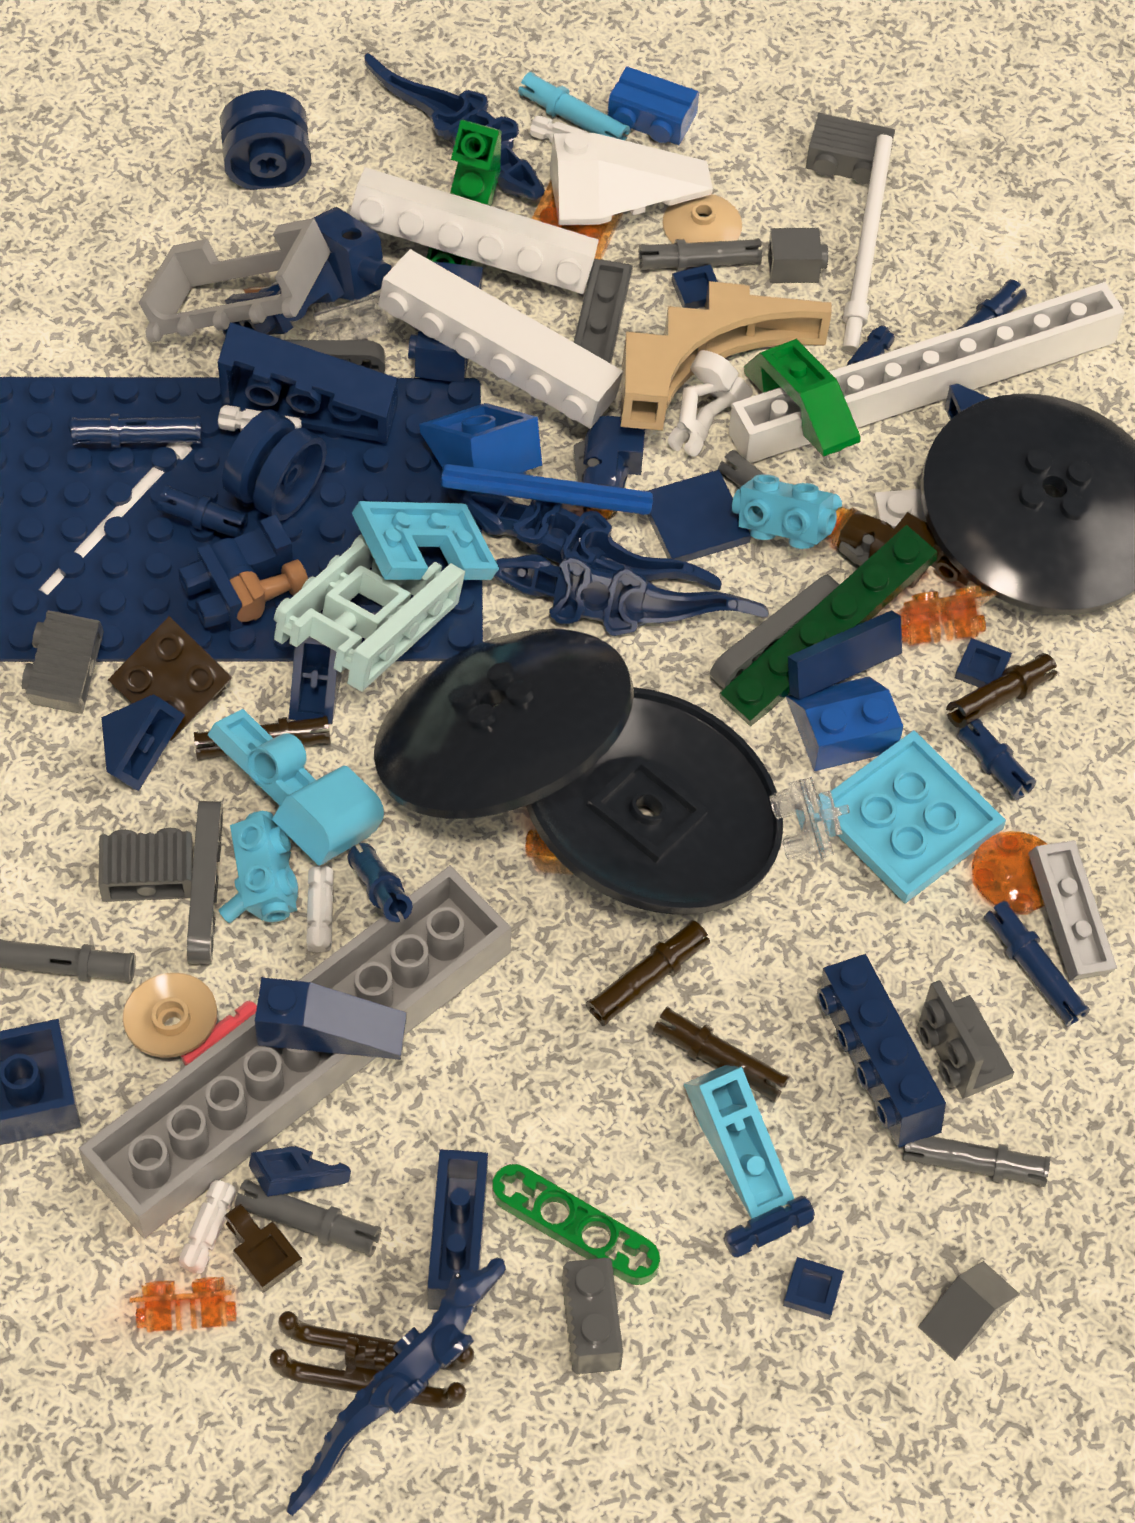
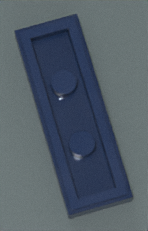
[788,610,902,700]

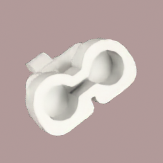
[668,350,753,457]

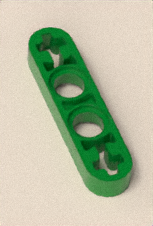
[492,1164,660,1285]

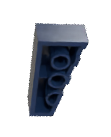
[217,322,398,443]

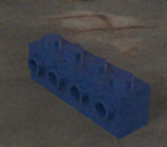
[817,953,946,1148]

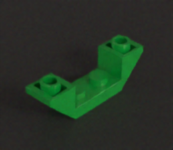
[426,119,501,266]
[744,339,861,457]

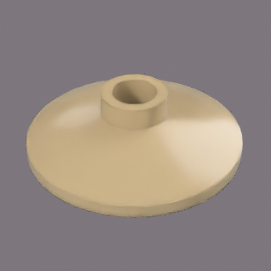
[663,194,742,244]
[123,973,218,1058]

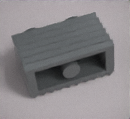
[806,113,896,185]
[22,610,104,714]
[98,828,194,902]
[561,1258,624,1374]

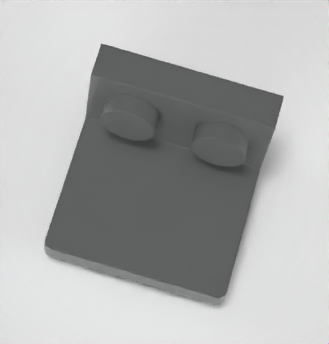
[917,980,1014,1099]

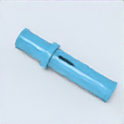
[518,72,630,141]

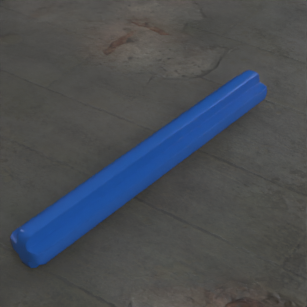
[440,464,653,515]

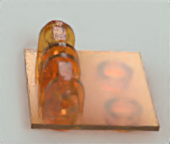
[897,586,996,646]
[130,1277,237,1333]

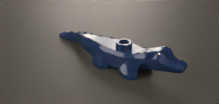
[364,53,545,201]
[459,491,722,590]
[494,554,769,636]
[287,1258,506,1516]

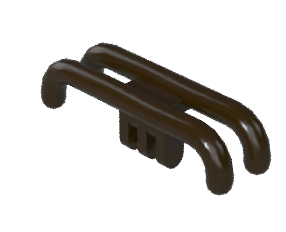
[269,1311,474,1408]

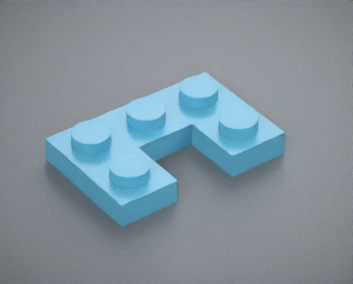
[352,501,499,580]

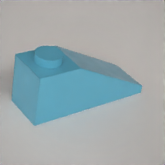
[683,1065,794,1219]

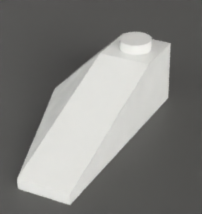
[550,132,713,225]

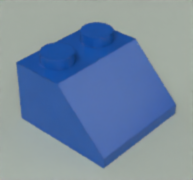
[419,403,542,475]
[786,676,904,771]

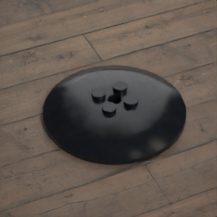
[921,393,1135,615]
[374,629,634,819]
[526,687,783,915]

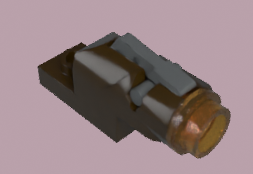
[827,506,970,588]

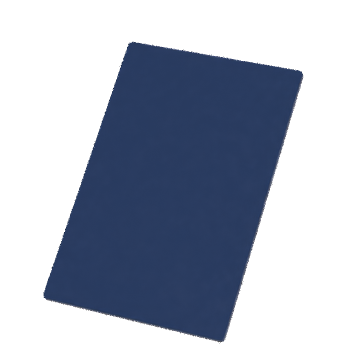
[0,377,483,662]

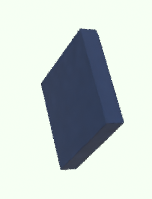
[647,470,751,562]

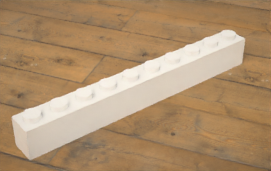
[728,282,1125,463]

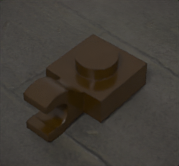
[224,1204,302,1293]

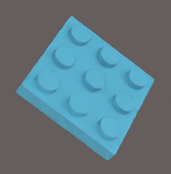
[814,730,1006,904]

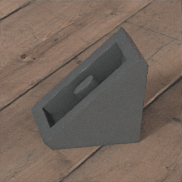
[918,1261,1020,1361]

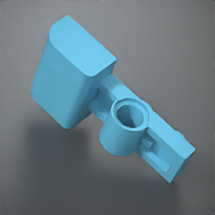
[208,709,384,866]

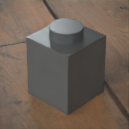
[768,228,828,283]

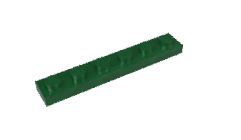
[719,525,938,727]

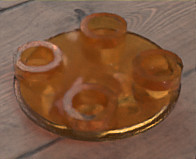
[972,831,1047,915]

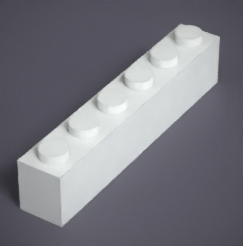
[350,167,599,294]
[378,249,623,429]

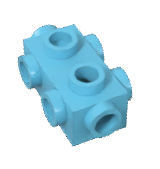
[732,474,842,549]
[218,811,298,923]

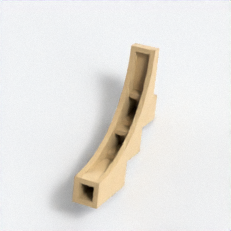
[621,281,832,431]

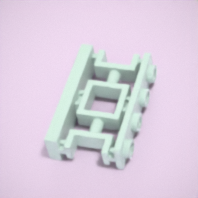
[274,534,465,692]

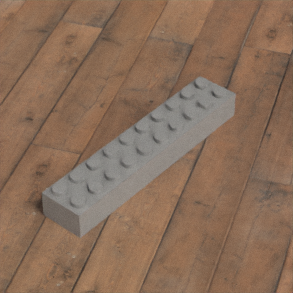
[78,865,511,1239]

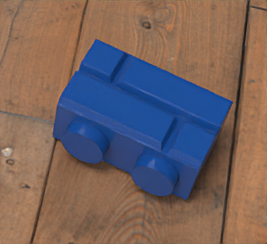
[608,66,699,146]

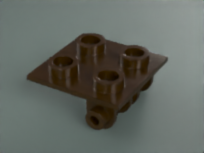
[108,616,233,741]

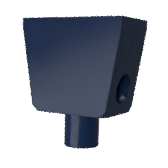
[313,207,392,301]

